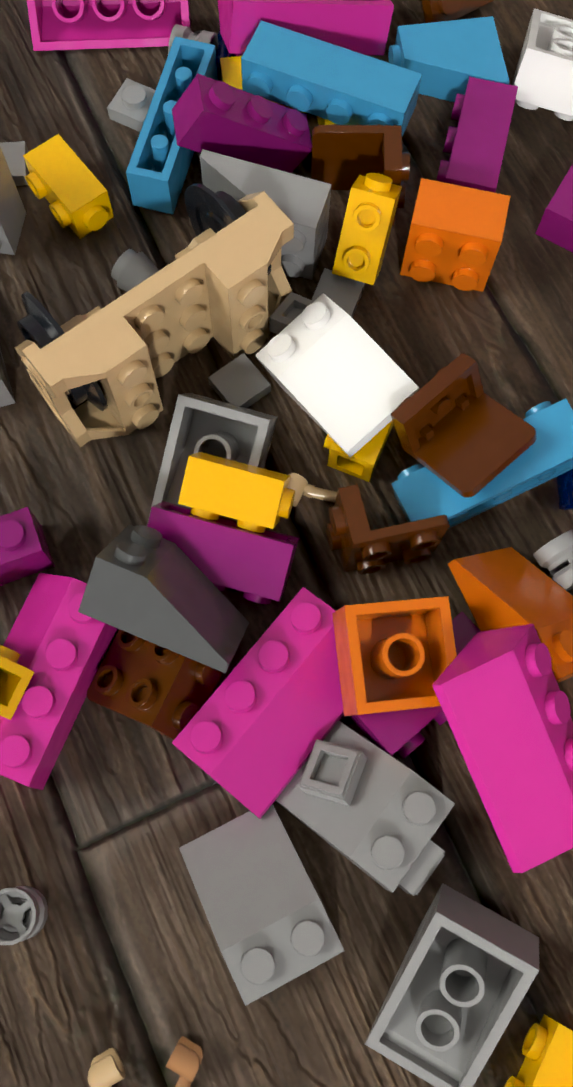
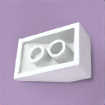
[512,8,573,121]
[255,293,420,458]

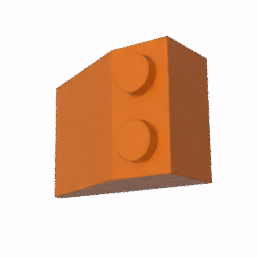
[448,547,573,683]

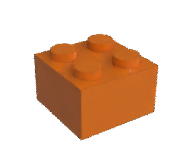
[400,178,511,292]
[332,596,457,716]

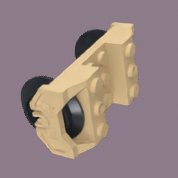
[14,183,294,448]

